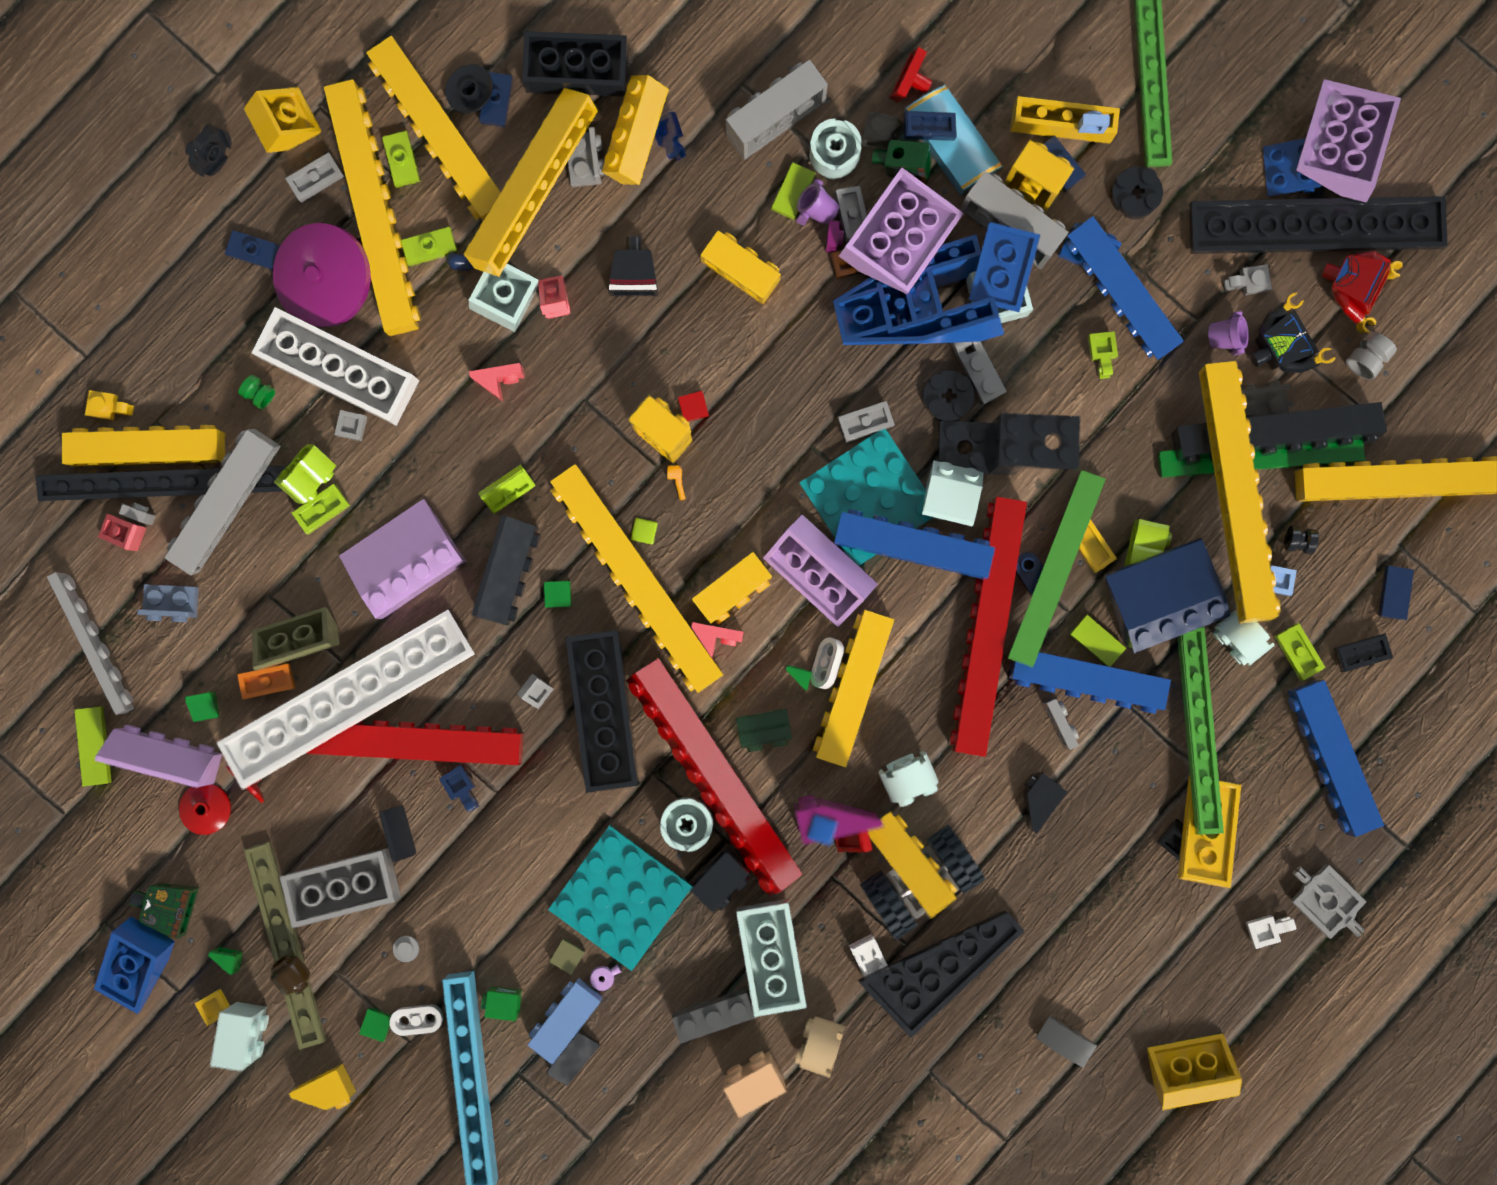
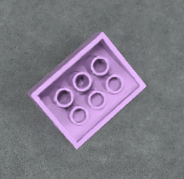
[1296,79,1401,202]
[839,168,964,294]
[339,499,467,619]

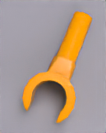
[667,465,686,501]

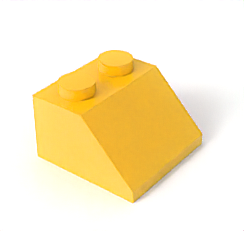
[244,87,321,153]

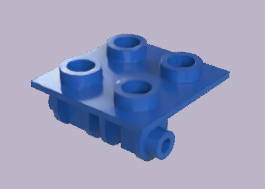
[1263,138,1321,197]

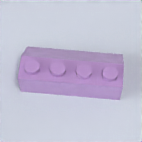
[763,515,878,627]
[95,725,222,787]

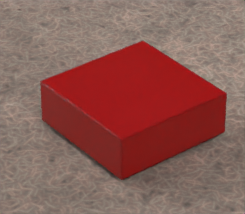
[678,391,709,422]

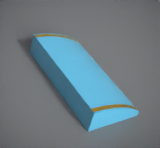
[904,85,1003,196]

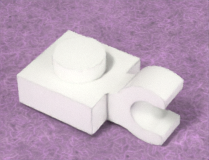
[1245,915,1296,949]

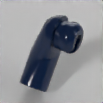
[446,252,474,271]

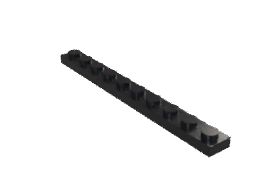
[36,465,288,501]

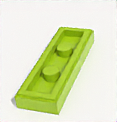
[74,706,112,787]

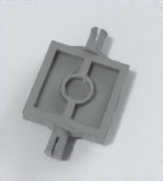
[1290,864,1366,939]

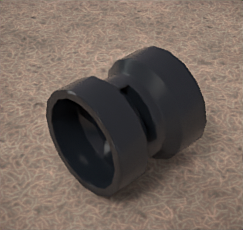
[1284,525,1319,555]

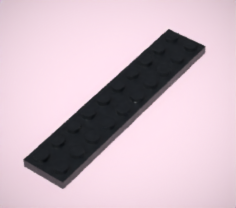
[1189,196,1448,254]

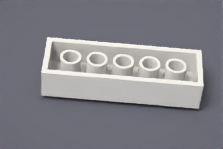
[252,307,419,426]

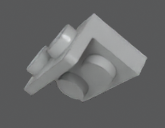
[568,127,605,187]

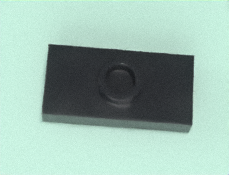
[1334,633,1393,672]

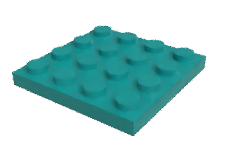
[799,429,933,566]
[548,825,692,971]

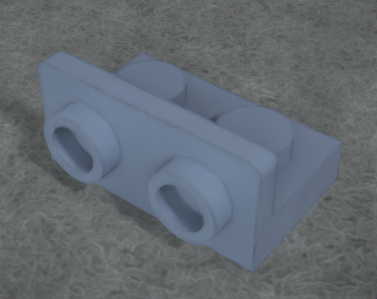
[137,584,199,622]

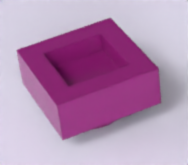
[826,221,844,253]

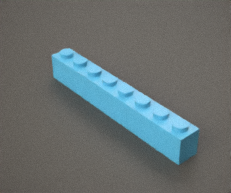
[443,971,498,1185]

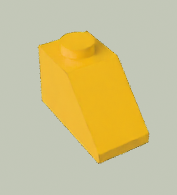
[289,1064,356,1110]

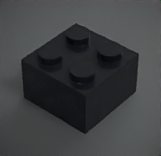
[690,847,750,913]

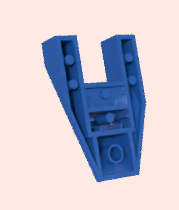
[833,234,1004,345]

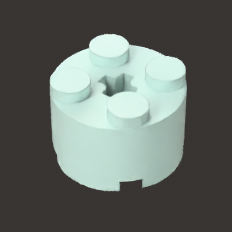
[809,119,861,180]
[1212,609,1275,666]
[878,751,939,807]
[660,797,713,851]

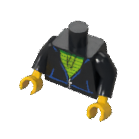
[1250,292,1336,373]

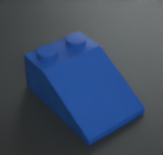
[94,916,175,1014]

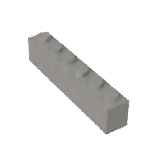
[165,429,281,575]

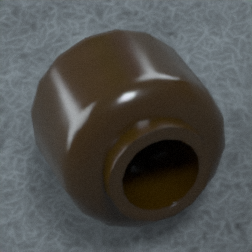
[270,955,310,995]

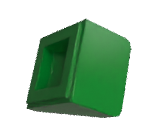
[785,665,811,691]
[185,692,220,722]
[208,947,243,975]

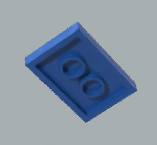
[968,222,1040,313]

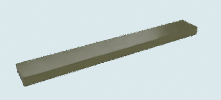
[244,841,326,1050]

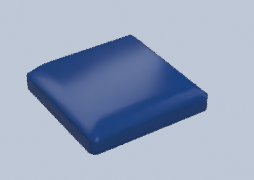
[807,815,837,845]

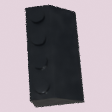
[472,515,541,626]

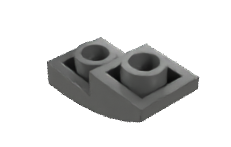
[1036,1015,1098,1067]

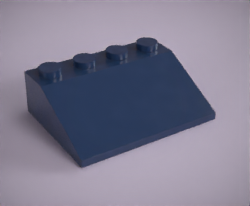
[1104,538,1230,653]

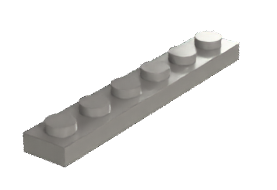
[47,572,134,715]

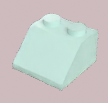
[922,460,983,526]

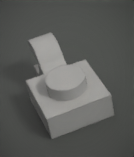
[1224,265,1272,295]

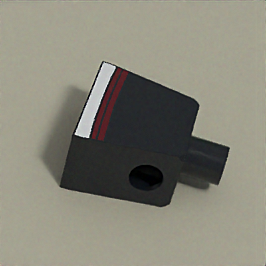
[608,236,659,296]

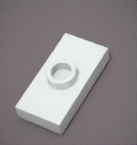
[849,934,887,977]

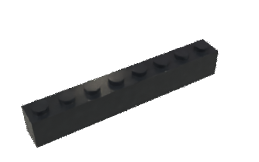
[1171,402,1387,465]

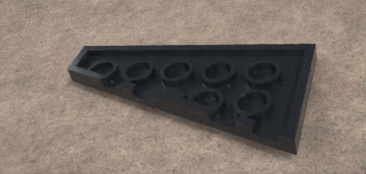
[858,910,1024,1038]

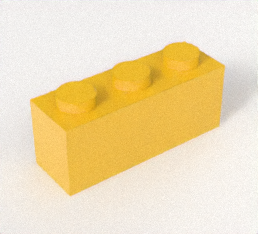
[700,231,781,304]
[692,552,772,625]

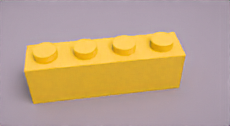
[601,75,669,185]
[1010,96,1120,144]
[868,812,957,918]

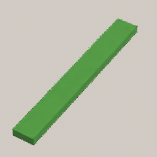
[1134,0,1172,167]
[1008,470,1106,668]
[1177,626,1224,835]

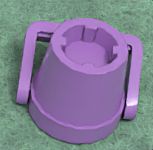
[796,179,839,226]
[1208,312,1248,356]

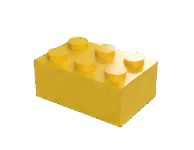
[1004,140,1074,214]
[629,396,693,464]

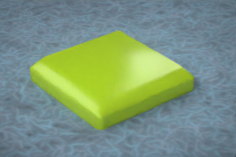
[631,518,658,545]

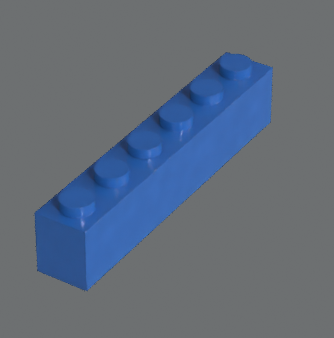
[1065,216,1184,360]
[835,509,995,580]
[1008,652,1171,714]
[1287,680,1385,837]

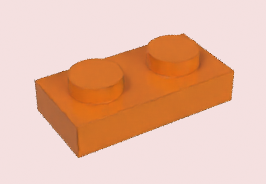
[237,664,296,700]

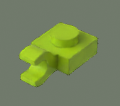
[1088,331,1118,379]

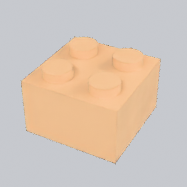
[724,1051,786,1118]

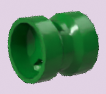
[238,374,276,410]

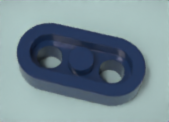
[1016,552,1044,597]

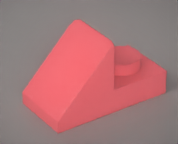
[538,275,570,318]
[469,363,525,401]
[98,514,146,551]
[692,622,743,658]

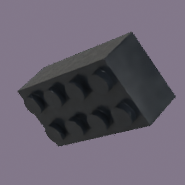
[522,31,629,97]

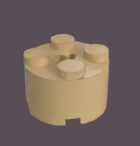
[795,1016,845,1078]

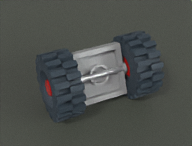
[859,825,985,940]

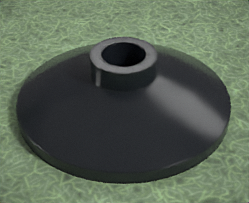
[445,64,493,114]

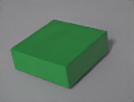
[544,581,572,608]
[359,1007,392,1042]

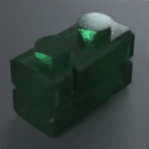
[736,708,792,752]

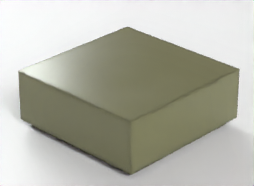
[549,938,585,975]

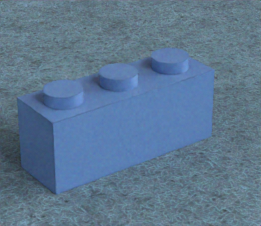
[528,978,603,1064]

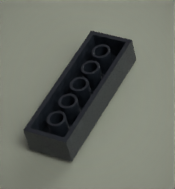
[566,630,640,793]

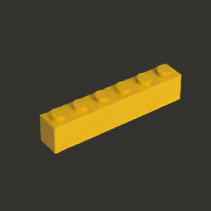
[62,425,225,467]
[813,610,894,767]

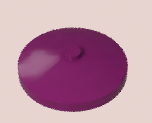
[273,223,371,327]

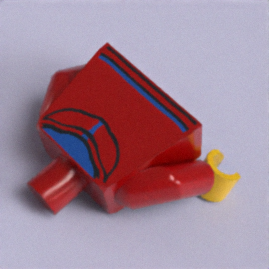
[1322,251,1403,334]

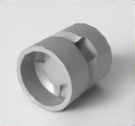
[1346,331,1397,380]

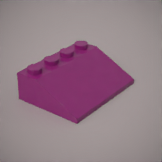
[793,795,884,845]

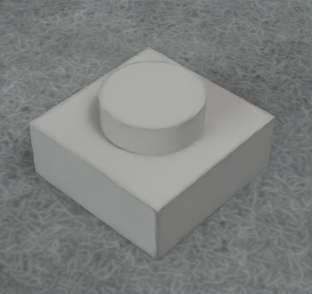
[334,410,367,442]
[119,502,156,525]
[517,674,554,709]

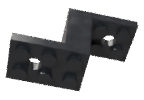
[938,413,1080,476]

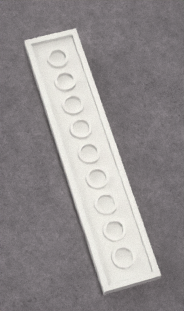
[217,610,475,789]

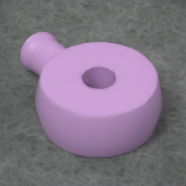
[590,965,621,991]

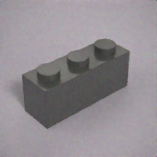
[672,987,755,1044]

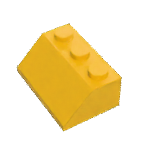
[1147,1033,1242,1110]

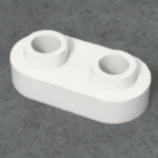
[810,637,844,689]
[390,1004,444,1036]

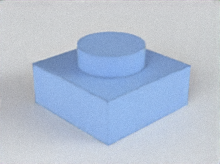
[1078,111,1110,134]
[1270,565,1297,596]

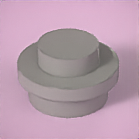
[393,936,419,962]

